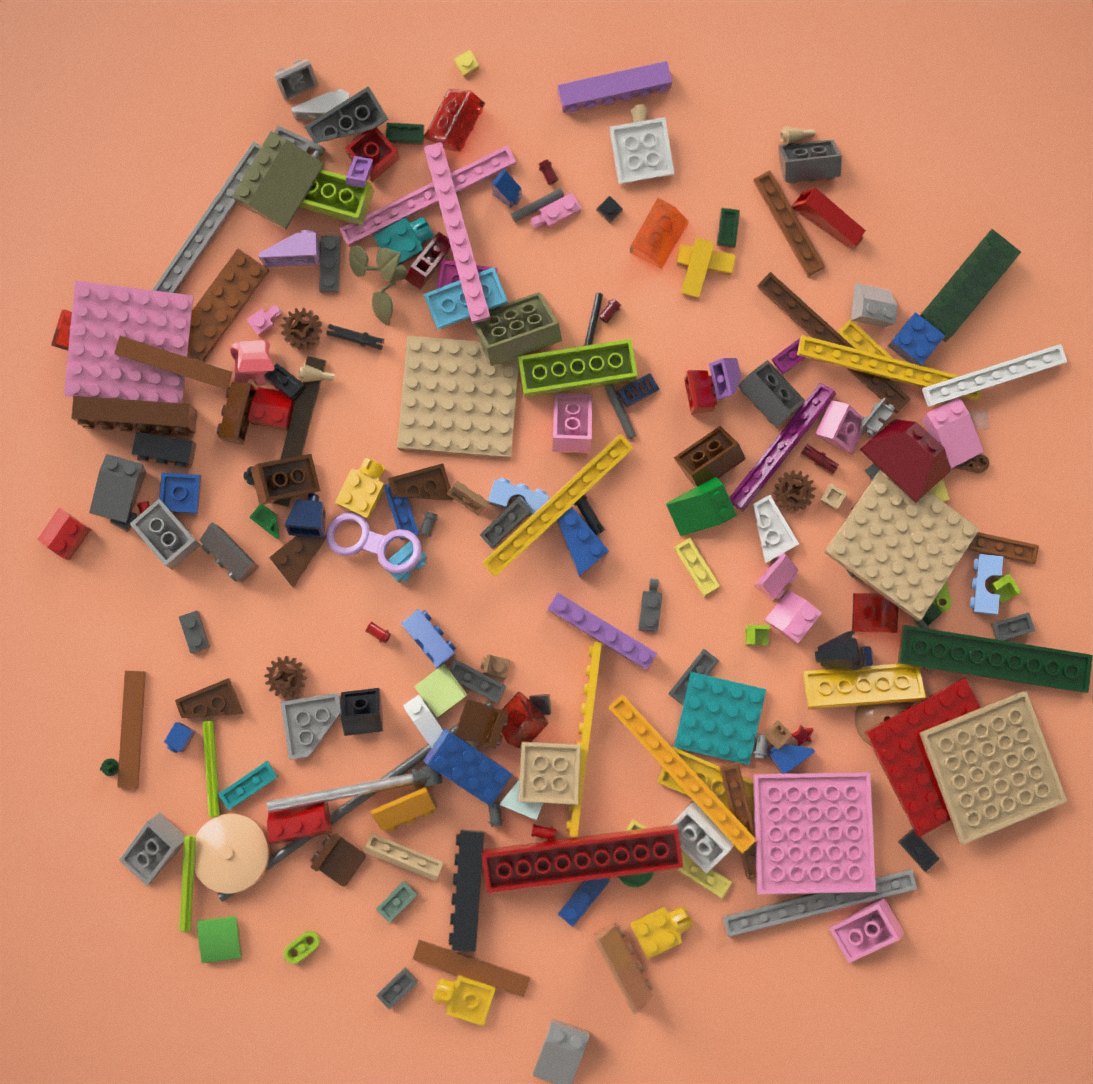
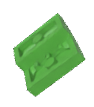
[197,916,242,963]

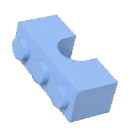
[488,478,550,516]
[970,554,1003,615]

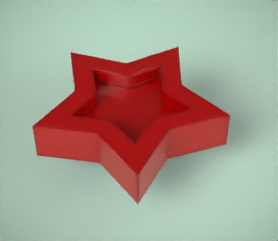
[791,724,814,746]

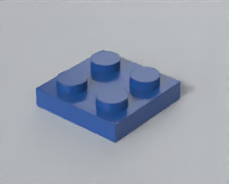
[159,473,201,514]

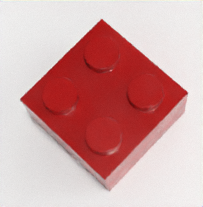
[345,127,400,182]

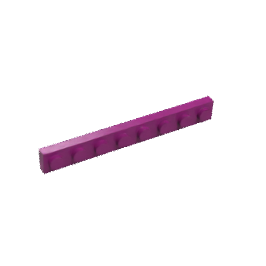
[729,383,837,512]

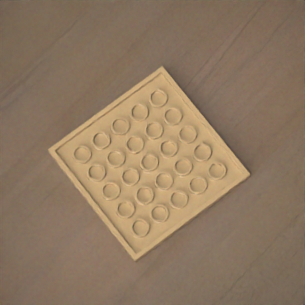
[397,336,519,458]
[824,470,979,621]
[920,691,1067,844]

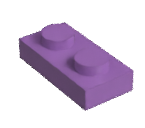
[346,156,373,187]

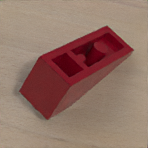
[405,232,451,290]

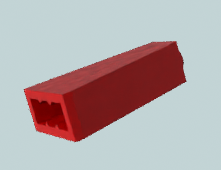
[791,187,866,247]

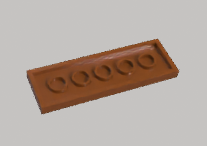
[188,248,269,362]

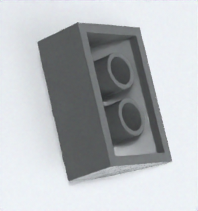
[778,139,842,183]
[738,360,805,427]
[200,522,259,583]

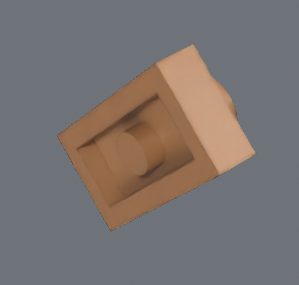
[447,481,489,515]

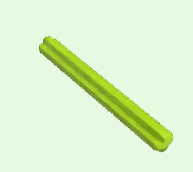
[202,721,220,818]
[179,835,196,932]

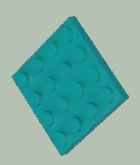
[673,672,766,765]

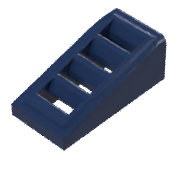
[617,373,659,408]

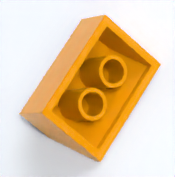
[371,786,437,833]

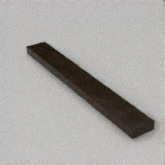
[273,356,326,507]

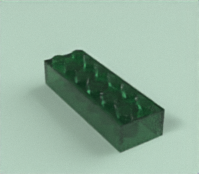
[920,229,1021,343]

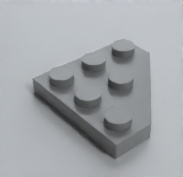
[281,693,341,760]

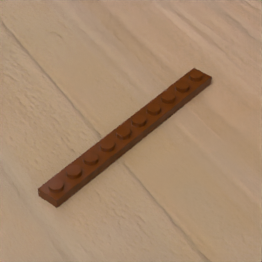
[757,272,911,414]

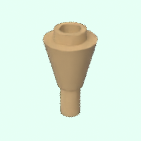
[630,105,649,122]
[780,126,815,145]
[298,364,334,383]

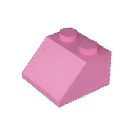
[815,400,864,454]
[754,553,799,600]
[765,590,822,644]

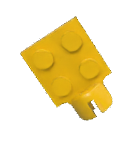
[335,458,386,519]
[630,906,693,959]
[433,975,496,1026]

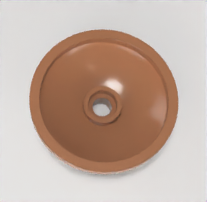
[855,702,910,746]

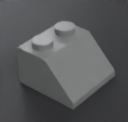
[851,283,897,327]

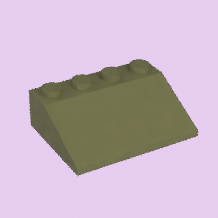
[232,131,324,229]
[470,292,562,366]

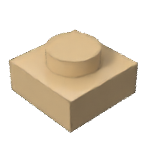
[820,484,847,510]

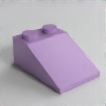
[259,230,321,267]

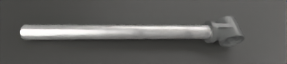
[266,766,443,813]

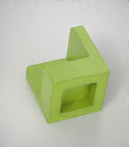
[988,573,1021,603]
[745,625,771,645]

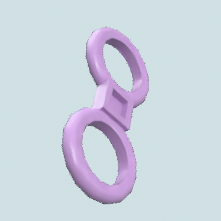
[326,512,422,574]

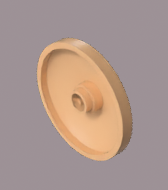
[194,814,270,893]

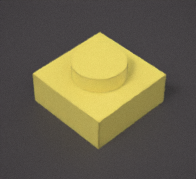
[454,50,480,77]

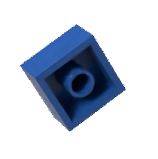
[888,312,945,366]

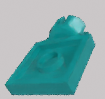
[373,217,434,265]

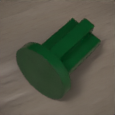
[100,758,119,776]

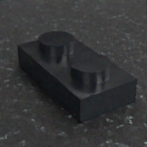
[264,363,305,401]
[898,829,940,872]

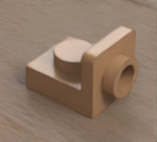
[480,654,510,678]
[764,720,791,750]

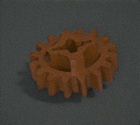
[281,308,323,350]
[773,470,816,512]
[264,656,307,698]

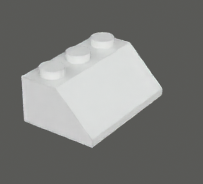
[671,801,734,873]

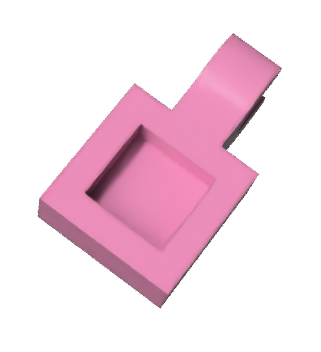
[247,305,282,336]

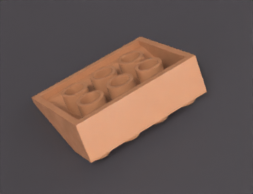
[594,923,653,1014]

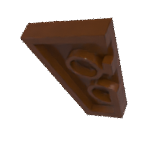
[388,463,454,501]
[269,535,326,588]
[175,678,244,718]

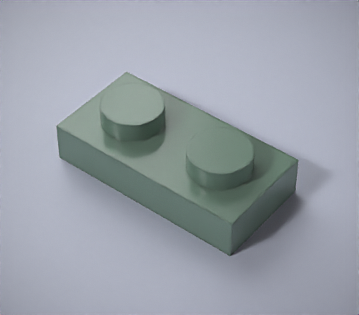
[376,880,418,923]

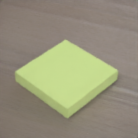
[414,664,467,718]

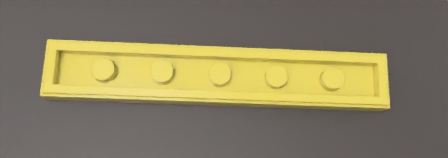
[625,819,732,899]

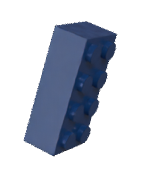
[423,728,512,807]

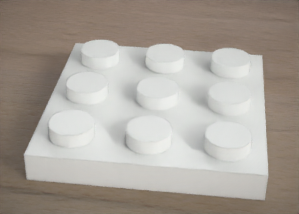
[609,117,674,184]

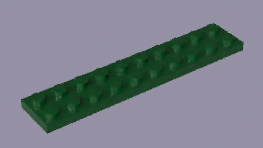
[897,625,1093,693]

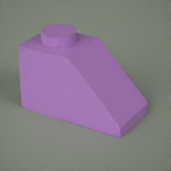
[709,358,741,400]

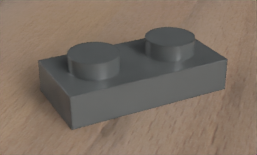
[179,610,210,653]
[991,613,1035,640]
[376,967,419,1010]

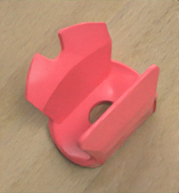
[230,340,274,385]

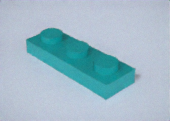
[218,761,279,810]

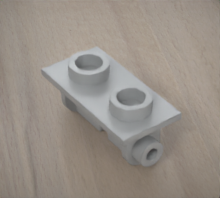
[861,398,895,437]

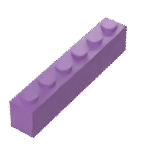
[557,61,672,113]
[547,592,657,670]

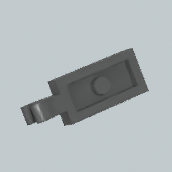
[638,578,662,632]

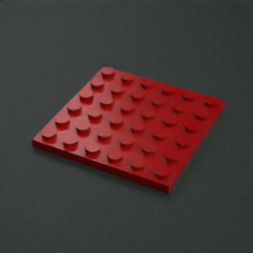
[864,678,981,837]

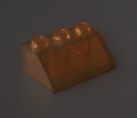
[629,198,689,270]

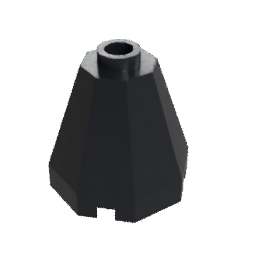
[815,631,862,670]

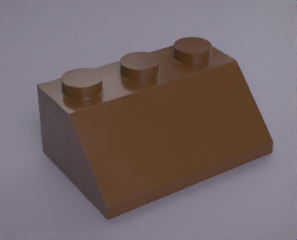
[217,382,257,445]
[674,426,746,487]

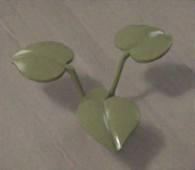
[349,245,407,325]

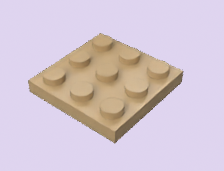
[519,742,581,804]

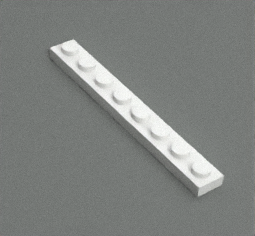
[922,344,1067,407]

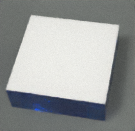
[860,646,873,667]

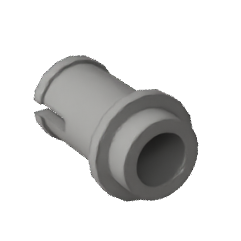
[753,734,769,759]

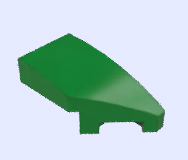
[249,504,279,540]

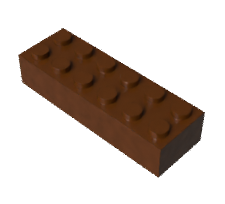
[71,396,197,436]

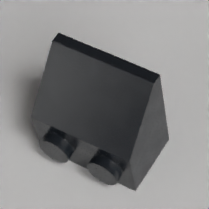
[341,688,383,736]

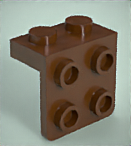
[455,700,509,749]
[310,833,366,886]

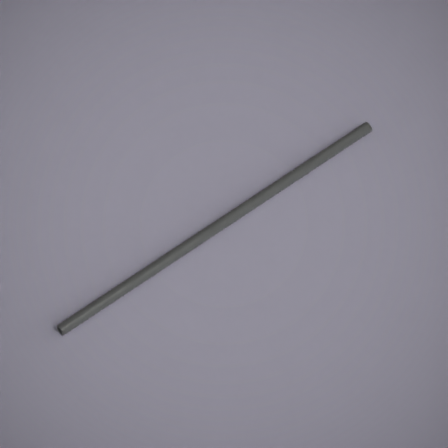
[218,701,494,902]

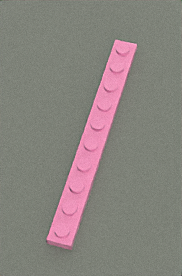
[424,142,490,324]
[339,146,516,247]

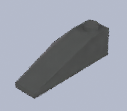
[305,86,389,144]

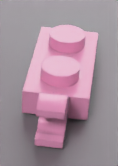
[530,193,581,229]

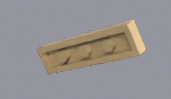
[363,833,444,881]

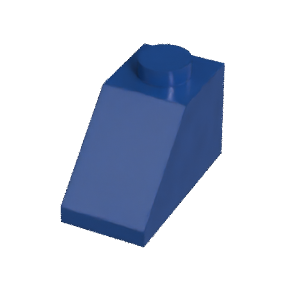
[492,169,522,208]
[768,744,815,774]

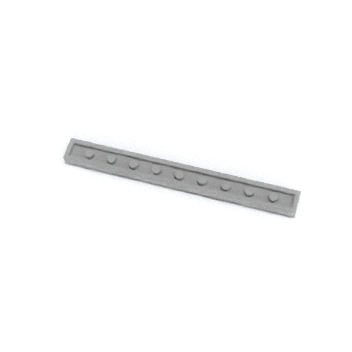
[152,141,261,293]
[722,869,917,937]

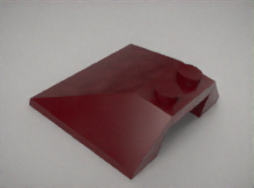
[860,419,950,503]

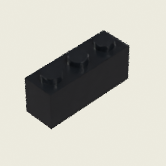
[132,432,196,468]

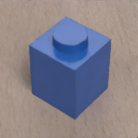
[164,722,196,753]

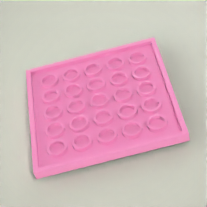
[64,280,193,403]
[753,772,876,894]

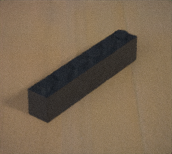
[449,829,484,952]

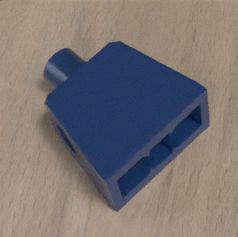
[285,493,326,538]

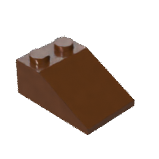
[251,454,320,505]

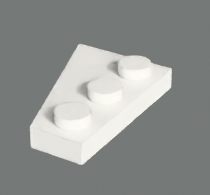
[753,495,799,563]

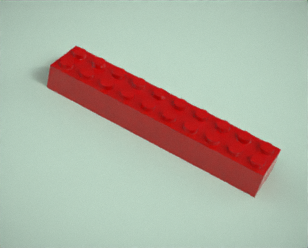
[482,824,683,893]

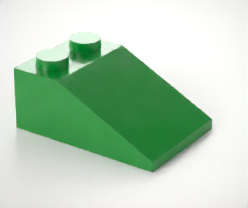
[665,477,737,536]

